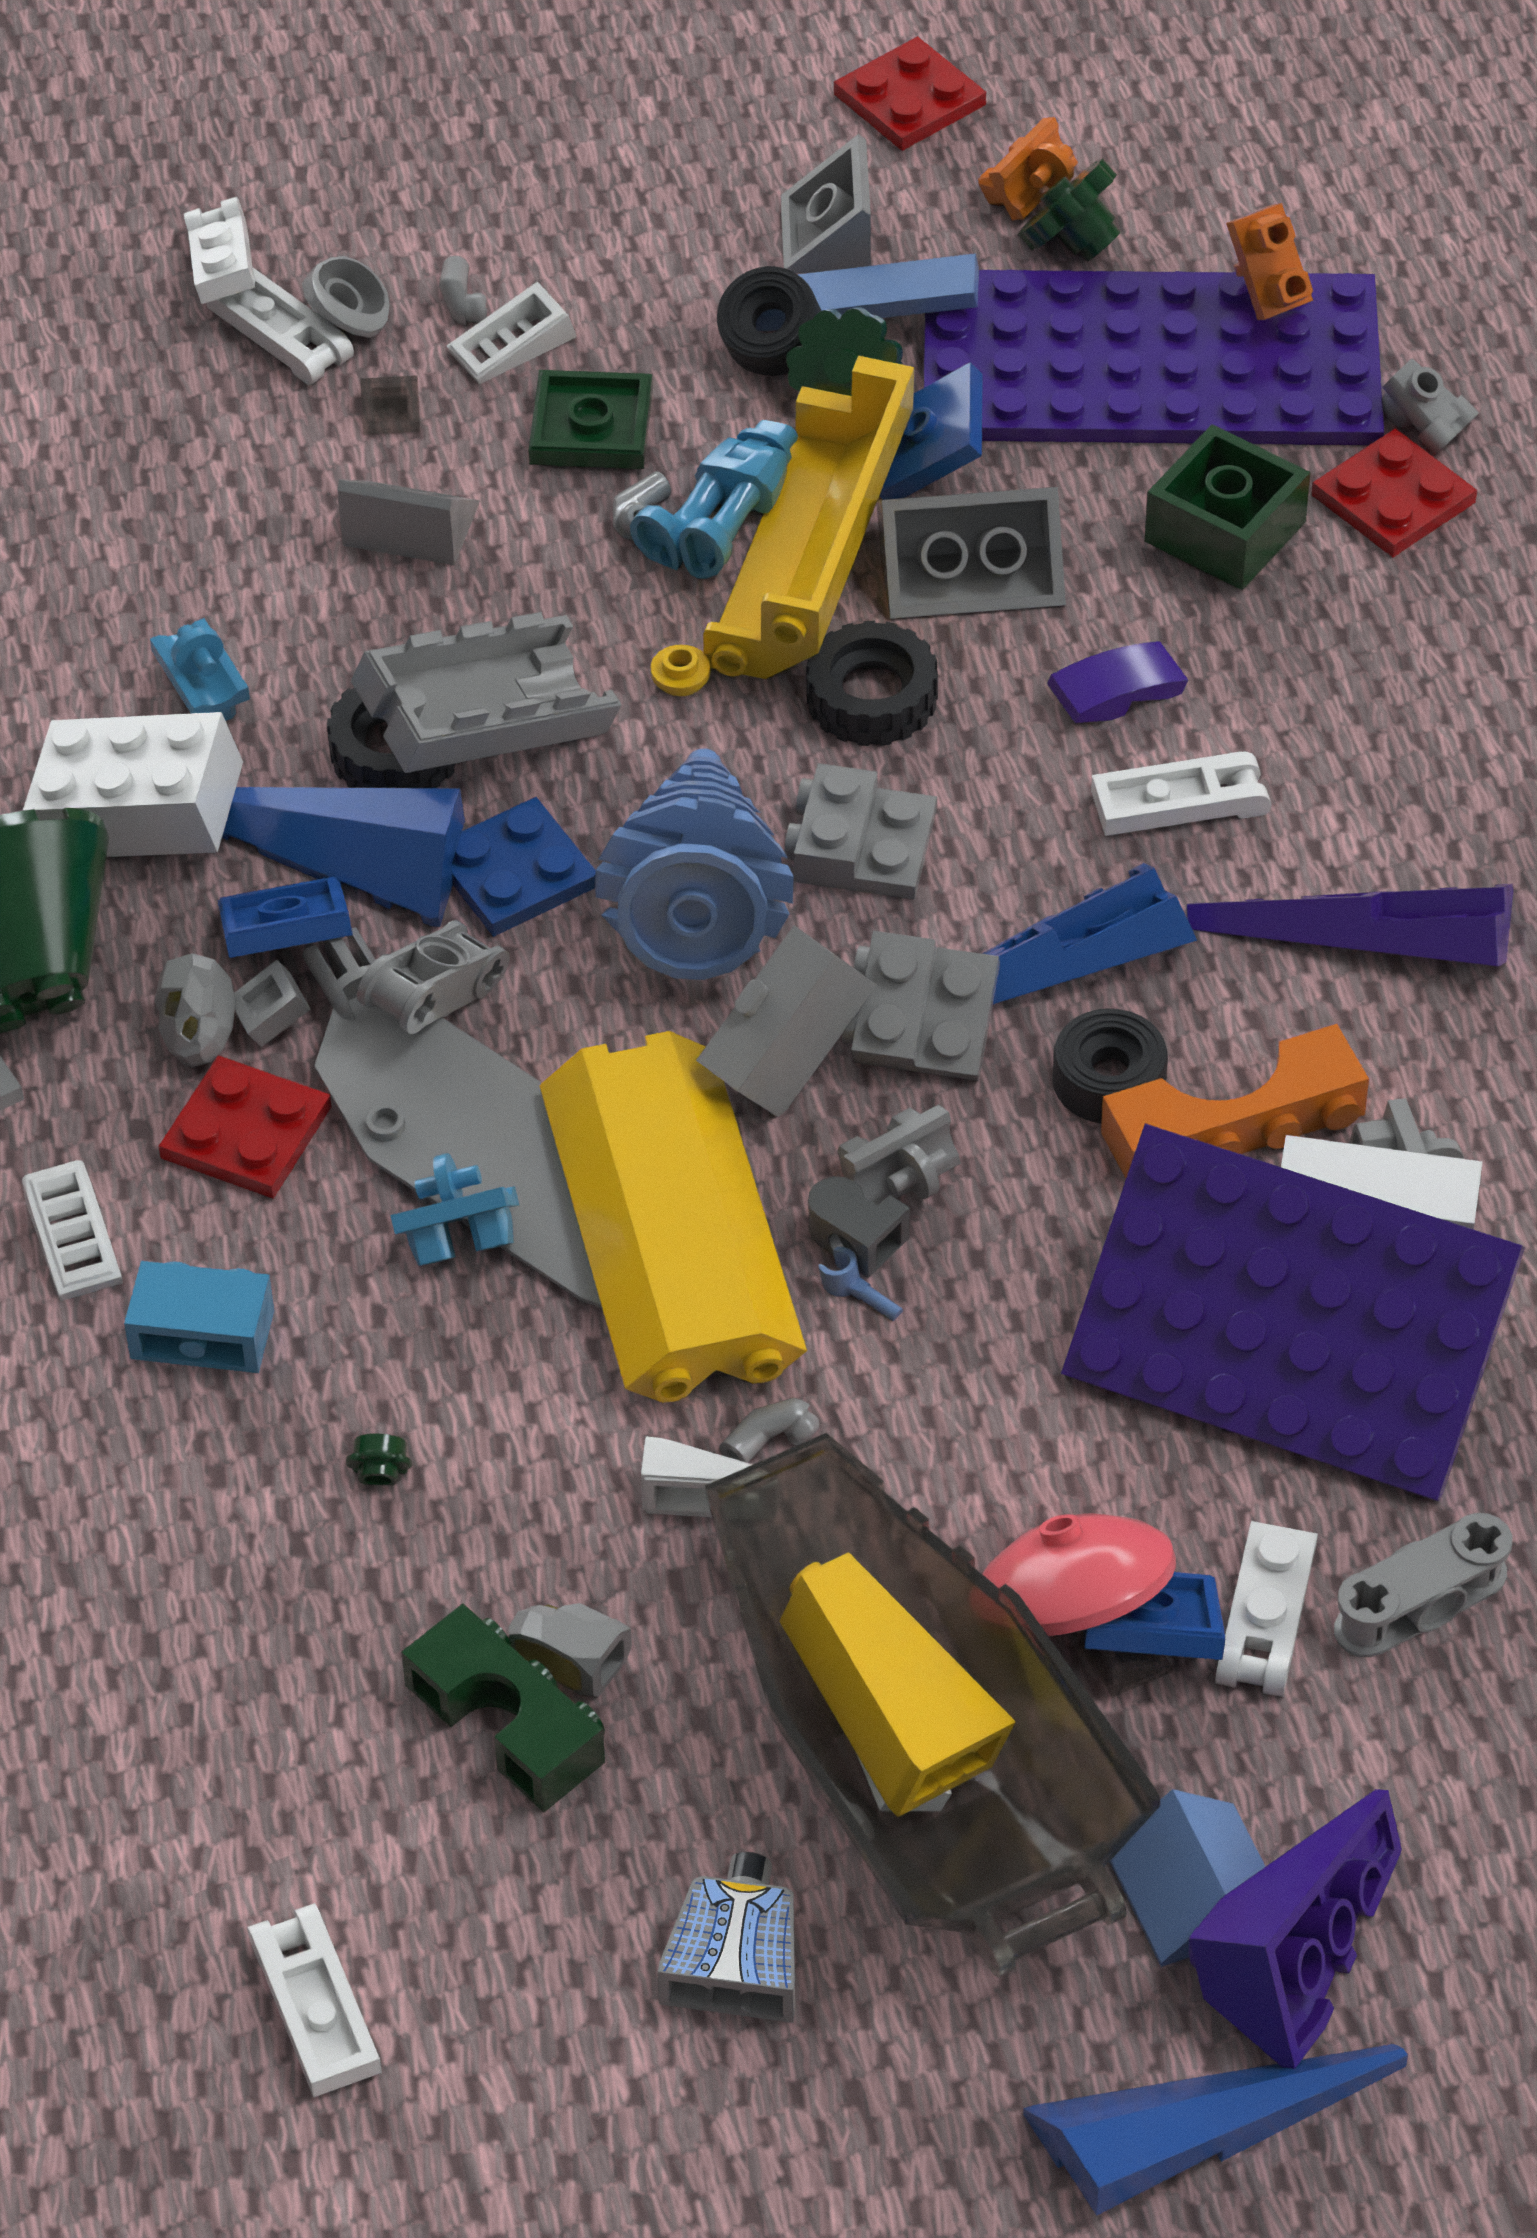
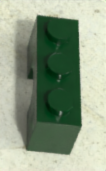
[401,1603,605,1812]

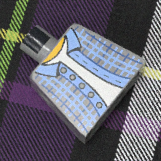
[658,1852,795,2023]

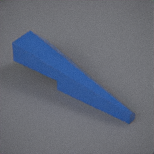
[222,787,465,927]
[982,863,1197,1004]
[1023,2044,1408,2216]

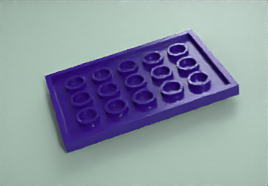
[1061,1123,1525,1501]

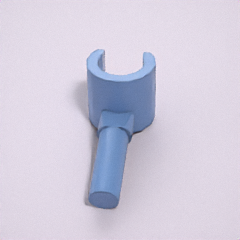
[818,1247,903,1321]

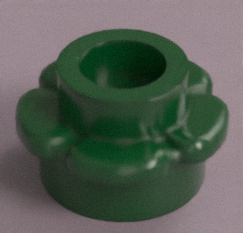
[346,1433,412,1485]

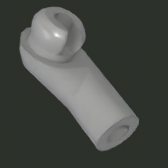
[439,256,487,326]
[612,471,671,540]
[719,1397,819,1463]

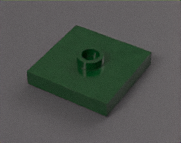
[528,370,653,469]

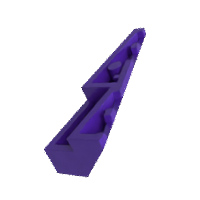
[1187,884,1514,966]

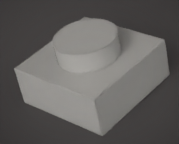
[234,960,310,1047]

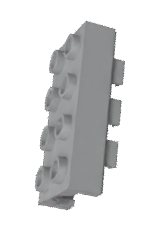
[351,612,622,773]

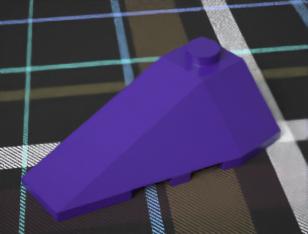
[1188,1789,1402,2069]

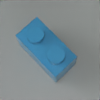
[124,1261,274,1373]

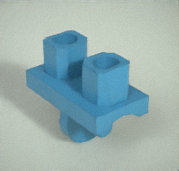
[150,618,250,721]
[390,1153,519,1266]

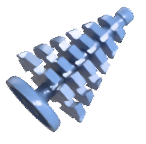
[595,749,794,980]

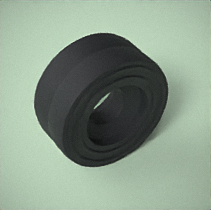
[717,266,821,376]
[1053,1008,1168,1123]

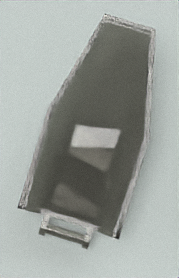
[705,1433,1160,1977]

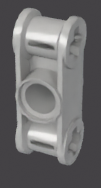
[357,920,510,1035]
[1334,1513,1512,1657]

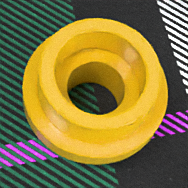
[651,645,710,696]

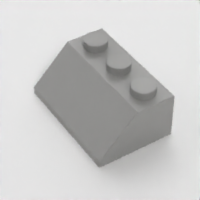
[877,487,1066,619]

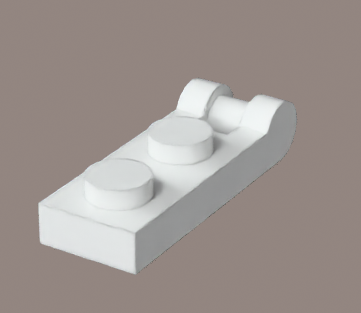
[184,196,255,304]
[207,268,354,386]
[1091,752,1272,836]
[1215,1521,1318,1697]
[247,1903,382,2098]

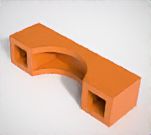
[1101,1024,1369,1178]

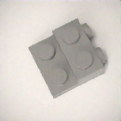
[784,763,937,899]
[842,930,1000,1081]

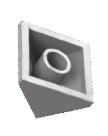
[781,134,871,273]
[337,479,480,565]

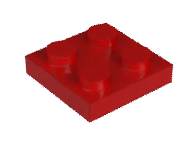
[834,36,987,151]
[1311,428,1477,558]
[158,1055,332,1199]

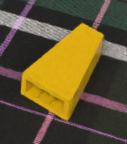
[779,1552,1016,1817]

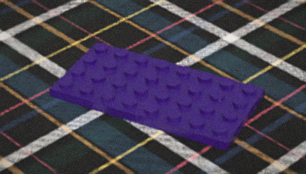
[924,270,1384,445]

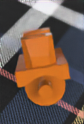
[978,117,1078,220]
[1226,203,1313,320]

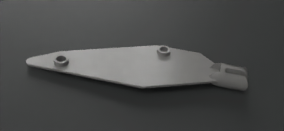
[302,927,602,1308]

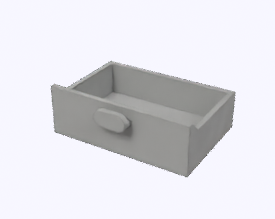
[696,925,877,1117]

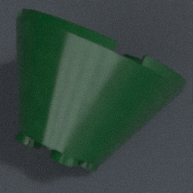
[0,808,109,1034]

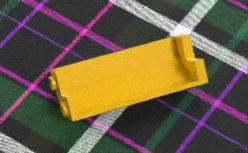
[703,356,914,679]
[539,1031,807,1403]

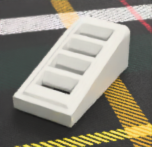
[447,282,577,384]
[22,1160,123,1301]
[641,1436,778,1521]

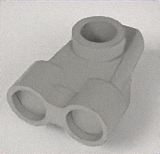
[1382,358,1479,456]

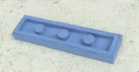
[756,253,979,331]

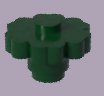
[1017,158,1121,262]
[786,307,903,396]

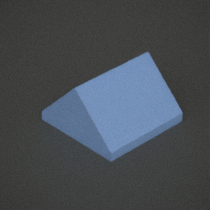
[1105,1789,1266,1967]

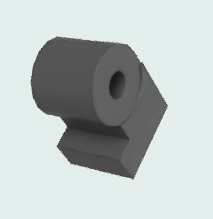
[808,1176,910,1278]

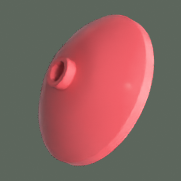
[974,1513,1176,1637]

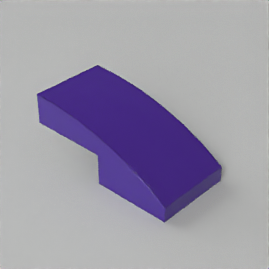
[1047,641,1188,723]

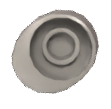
[302,256,390,338]

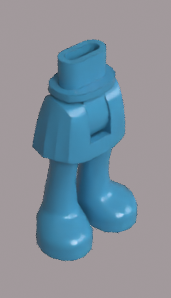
[630,420,798,579]

